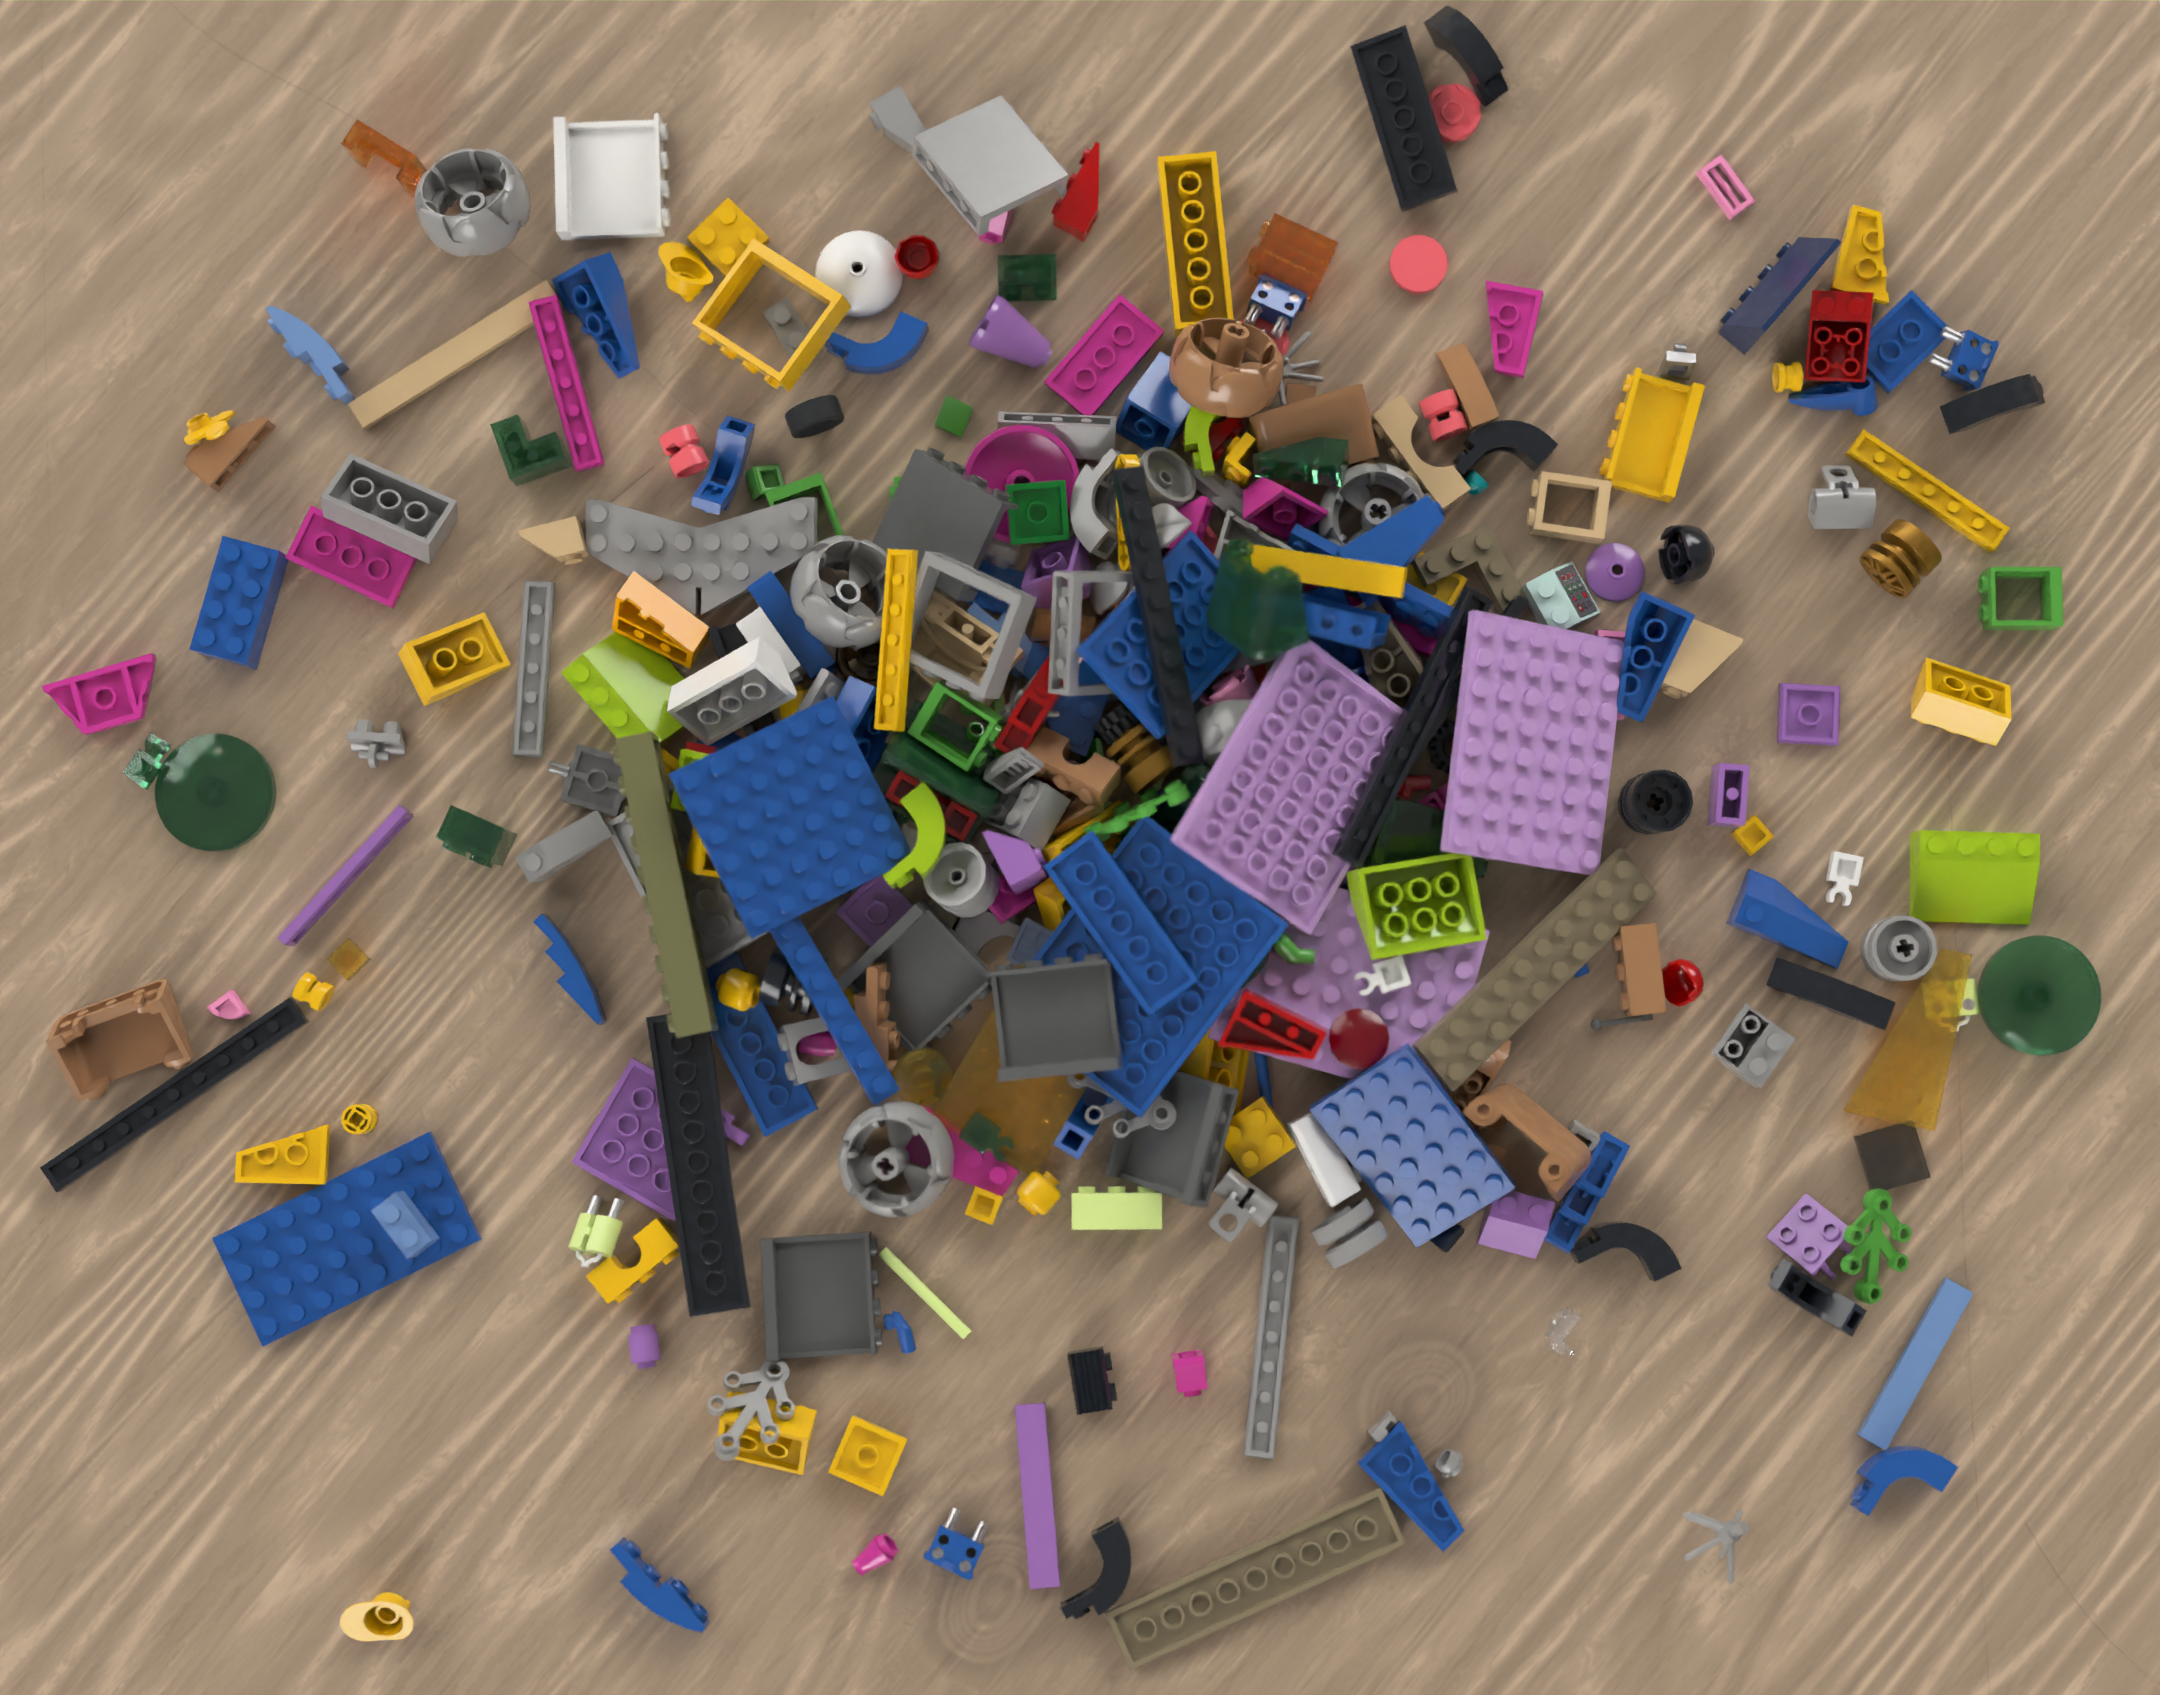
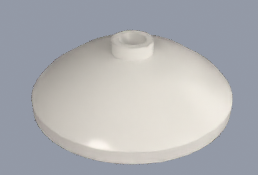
[816,231,903,318]

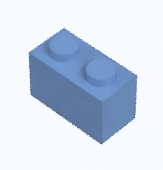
[371,1191,440,1259]

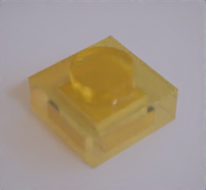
[326,938,371,980]

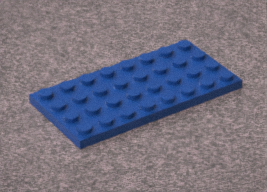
[212,1132,482,1347]

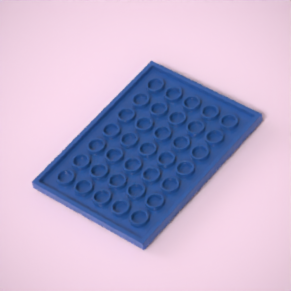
[1032,816,1289,1118]

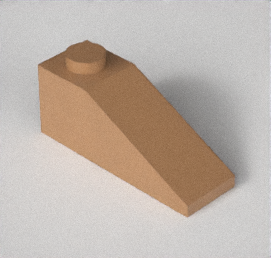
[183,416,276,492]

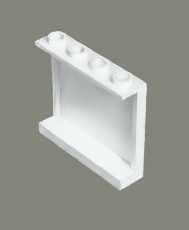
[553,113,670,240]

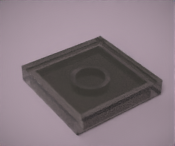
[1853,1119,1931,1190]

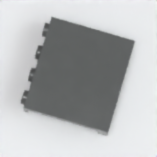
[872,447,1018,602]
[837,898,992,1061]
[986,953,1123,1082]
[1105,1070,1239,1207]
[760,1231,882,1361]

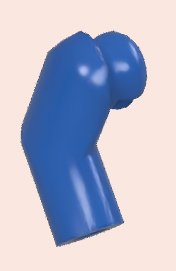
[883,1311,916,1354]

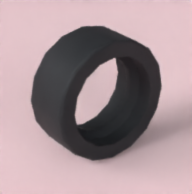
[785,395,845,438]

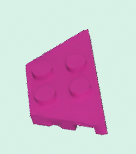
[42,653,156,735]

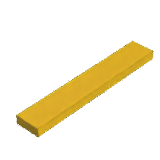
[1845,429,2010,554]
[1227,541,1408,599]
[874,549,918,732]

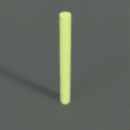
[878,1247,971,1339]

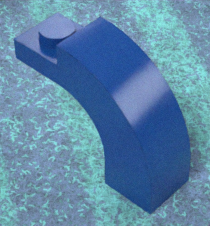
[824,311,929,374]
[691,415,755,515]
[1053,1086,1114,1160]
[1850,1446,1958,1516]

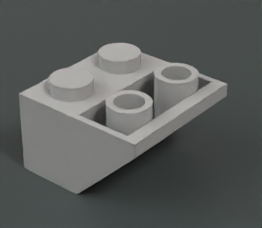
[984,777,1071,852]
[1711,1004,1795,1088]

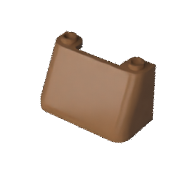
[1246,384,1379,490]
[46,979,194,1102]
[1462,1083,1591,1202]

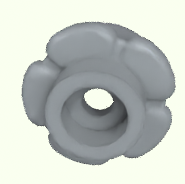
[1436,1448,1464,1478]

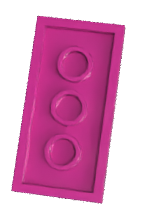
[1044,294,1164,415]
[285,505,418,609]

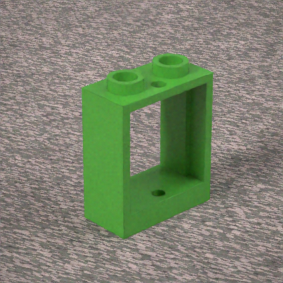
[765,472,844,563]
[1977,567,2063,630]
[907,679,1005,771]

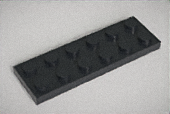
[1350,25,1458,212]

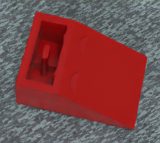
[1804,290,1875,383]

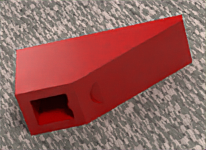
[1051,142,1100,242]

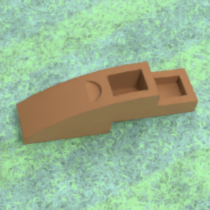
[854,962,900,1080]

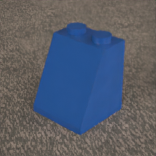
[1116,351,1192,451]

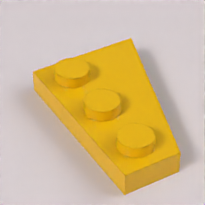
[1829,205,1889,306]
[234,1124,331,1184]

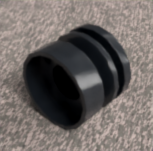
[1618,769,1693,835]
[759,944,828,1017]

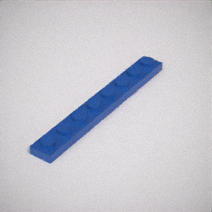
[769,916,900,1106]

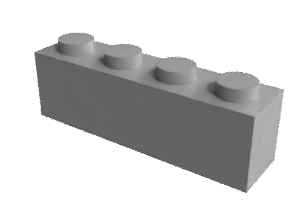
[997,411,1116,463]

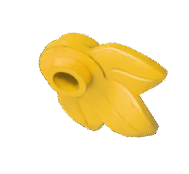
[184,411,235,445]

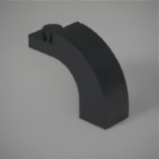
[1424,6,1509,107]
[1940,374,2046,434]
[1453,420,1558,477]
[1570,1221,1682,1281]
[1768,1259,1867,1337]
[1060,1517,1131,1619]

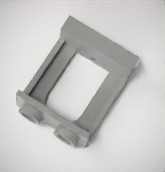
[777,1009,854,1086]

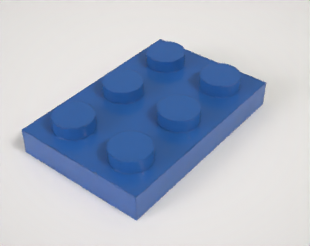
[1866,290,1948,394]

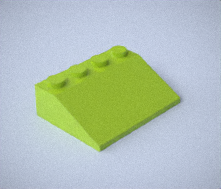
[561,632,687,748]
[1909,830,2040,925]
[1346,853,1487,960]

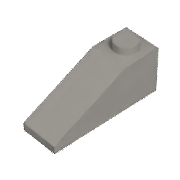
[869,86,926,154]
[515,810,614,883]

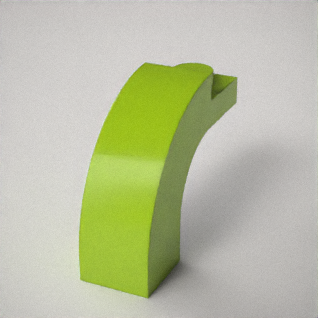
[1183,406,1222,478]
[883,781,946,889]

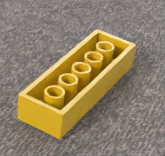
[1157,151,1234,338]

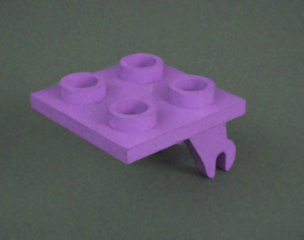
[1766,1193,1853,1281]

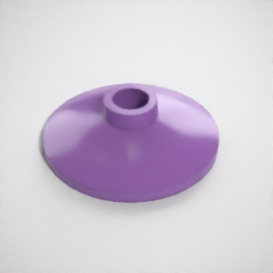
[1585,543,1644,602]

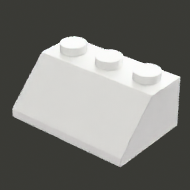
[1287,1112,1363,1207]

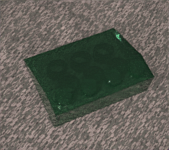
[879,727,1000,820]

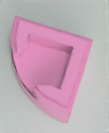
[207,990,251,1020]

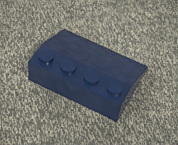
[1717,237,1842,355]

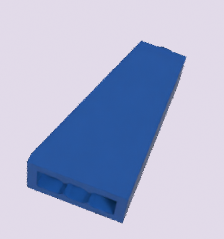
[1335,495,1445,607]
[746,571,837,682]

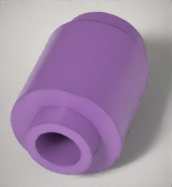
[628,1324,661,1369]

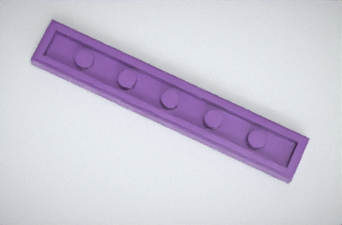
[277,805,414,946]
[1015,1402,1060,1589]

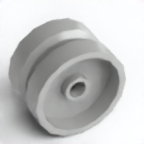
[1139,447,1196,510]
[924,843,999,918]
[1860,915,1937,982]
[1310,1198,1389,1269]

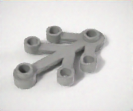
[1066,1074,1176,1138]
[708,1360,795,1461]

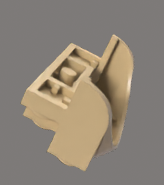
[911,590,1024,706]

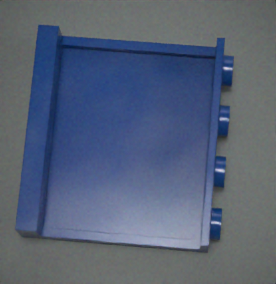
[1251,587,1391,649]

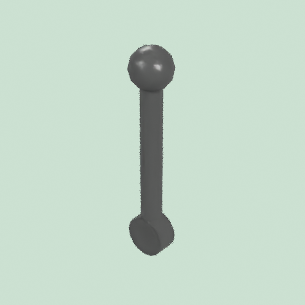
[1591,1014,1653,1030]

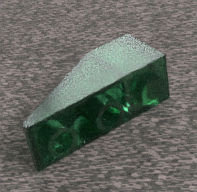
[1253,437,1349,487]

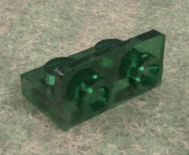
[998,254,1057,302]

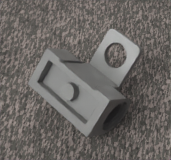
[1807,465,1876,529]
[1209,1166,1278,1242]

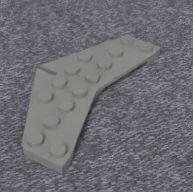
[585,497,818,616]

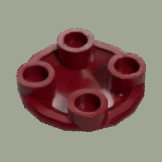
[1329,1008,1389,1069]

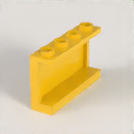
[1599,367,1705,503]

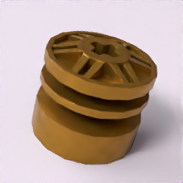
[1859,519,1942,599]
[1105,723,1177,795]

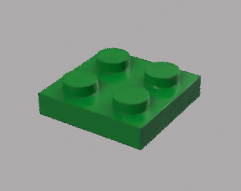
[1005,480,1070,545]

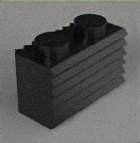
[1067,1346,1118,1415]

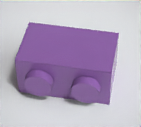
[1708,763,1750,828]

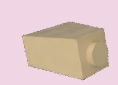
[1660,619,1744,699]

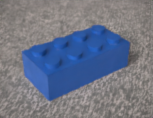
[189,536,289,669]
[836,676,907,773]

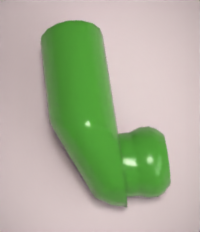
[1274,932,1315,964]

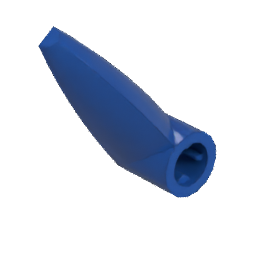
[1788,376,1878,416]

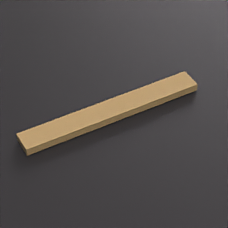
[348,280,564,430]

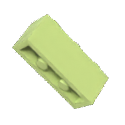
[1072,1186,1162,1230]

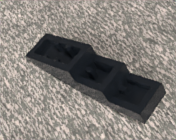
[1766,957,1896,1031]

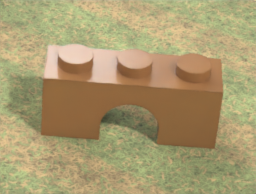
[1026,726,1121,808]

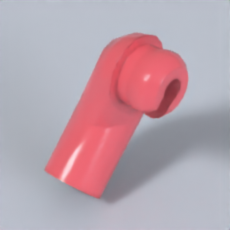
[1394,775,1431,805]

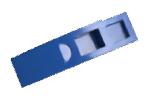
[610,1537,710,1632]

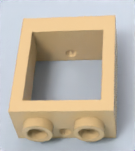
[1526,471,1612,544]

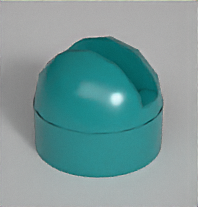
[1464,469,1489,495]

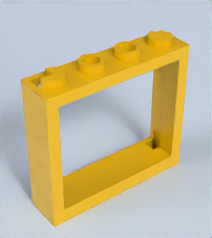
[692,238,851,392]

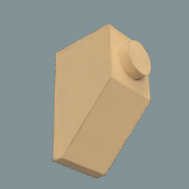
[519,516,589,565]

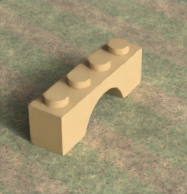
[1371,395,1471,511]

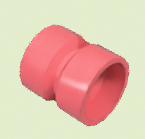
[1419,389,1469,442]
[658,424,710,478]

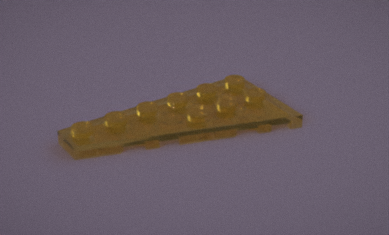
[1843,948,1972,1131]

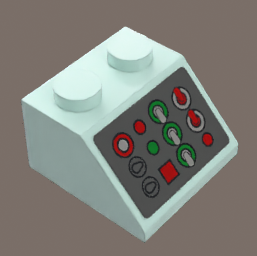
[1522,562,1601,630]

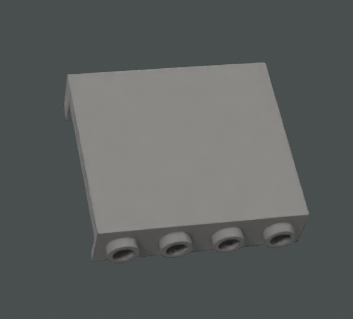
[912,95,1068,236]

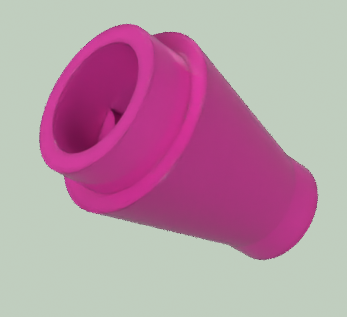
[852,1533,898,1576]

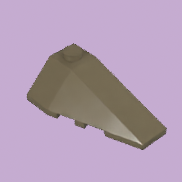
[1357,600,1426,709]

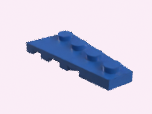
[1357,1420,1465,1552]

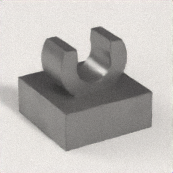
[1660,343,1696,380]

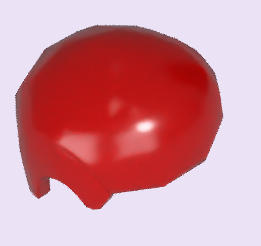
[894,235,940,280]
[1662,959,1704,1007]

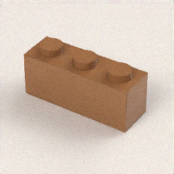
[1611,923,1667,1016]

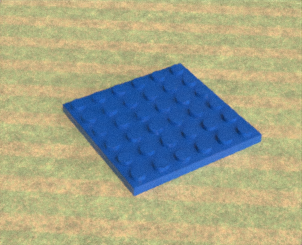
[669,696,911,939]

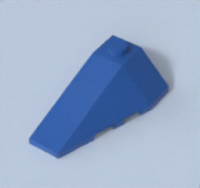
[552,252,640,378]
[1617,591,1695,723]
[1726,869,1849,969]

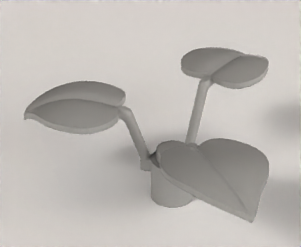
[1089,488,1192,616]

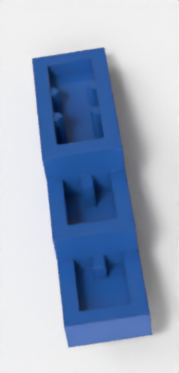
[533,914,607,1025]
[1544,1131,1630,1253]

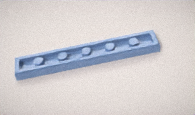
[1857,1277,1974,1451]

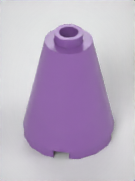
[968,294,1053,368]

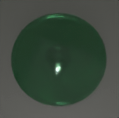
[155,733,276,852]
[1978,936,2101,1055]

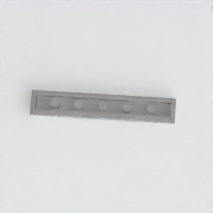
[512,580,555,758]

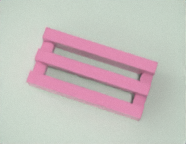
[1696,155,1755,220]

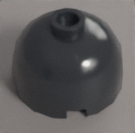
[1658,524,1715,585]

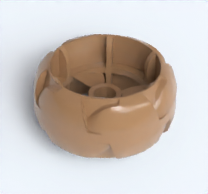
[1169,318,1284,418]

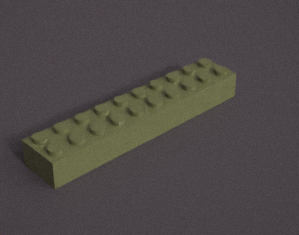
[612,731,719,1038]

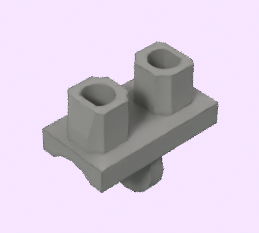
[346,719,407,768]

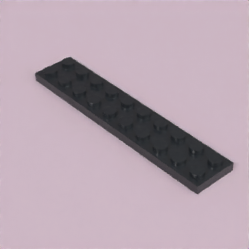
[646,1014,751,1317]

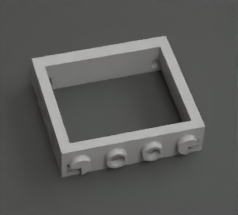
[910,551,1037,702]
[1048,571,1135,696]

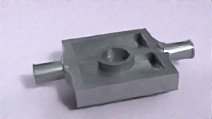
[548,744,627,817]

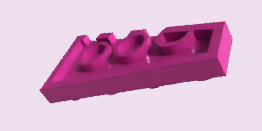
[905,1103,1020,1196]

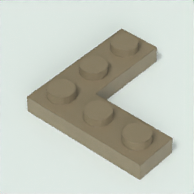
[1411,524,1528,615]

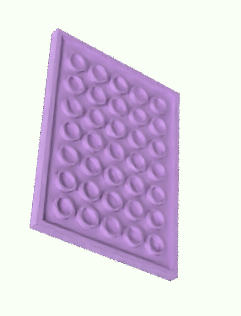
[1440,610,1624,876]
[1170,631,1403,935]
[1208,888,1490,1091]

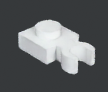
[1826,851,1864,906]
[1354,955,1411,996]

